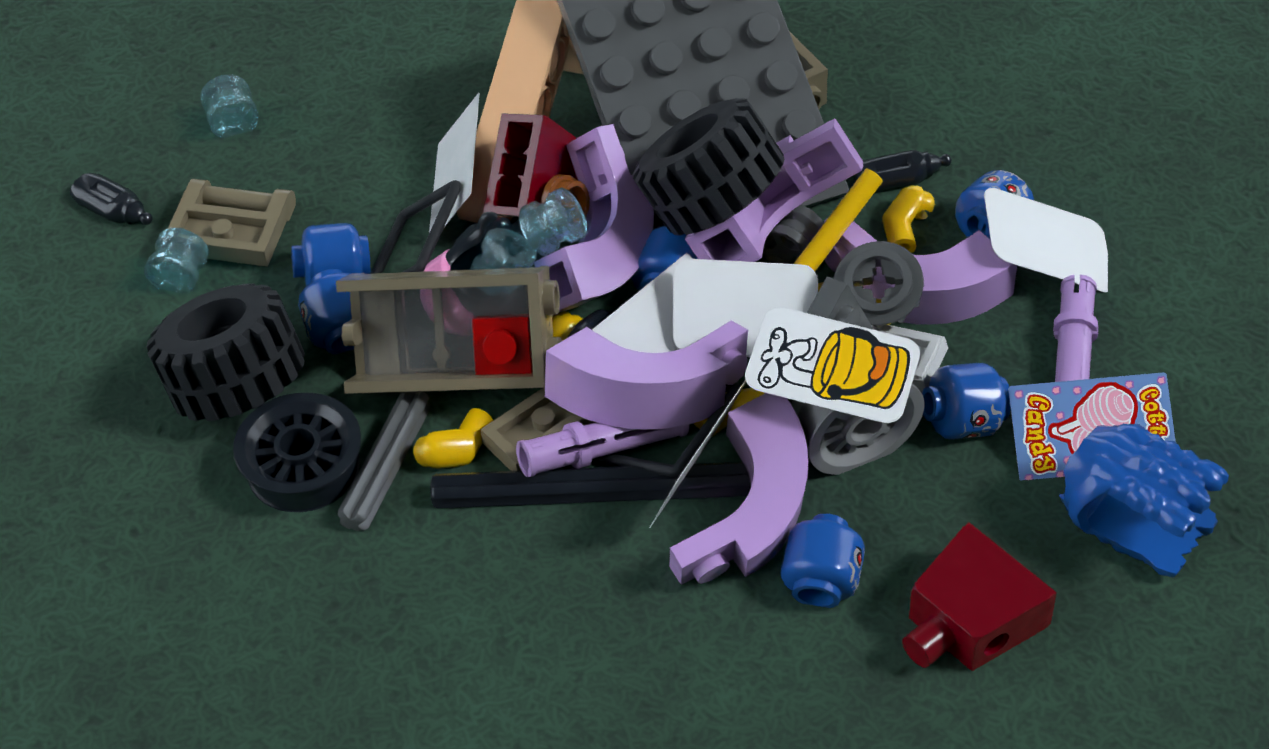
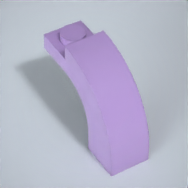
[685,118,863,262]
[534,124,654,312]
[824,218,1017,324]
[545,320,748,430]
[669,393,808,585]

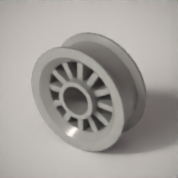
[791,384,924,475]

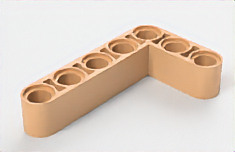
[457,0,584,223]

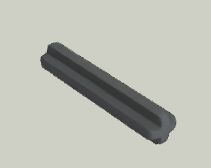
[338,391,431,532]

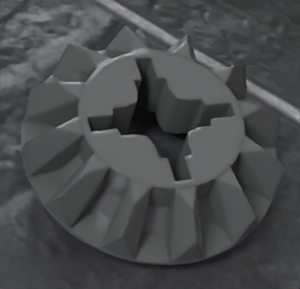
[834,241,924,330]

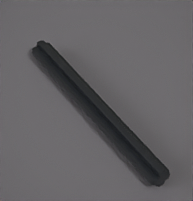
[430,462,751,508]

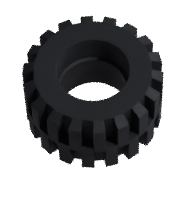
[633,98,785,236]
[146,283,305,421]

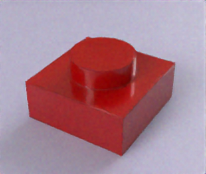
[472,314,533,375]

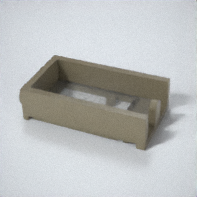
[336,266,562,393]

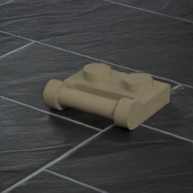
[163,178,296,266]

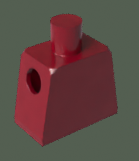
[483,113,578,220]
[902,522,1057,671]

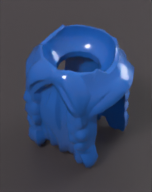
[1059,424,1229,578]

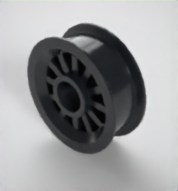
[233,392,361,512]

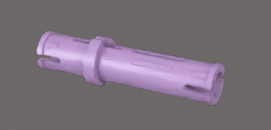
[1053,274,1098,382]
[516,421,689,477]

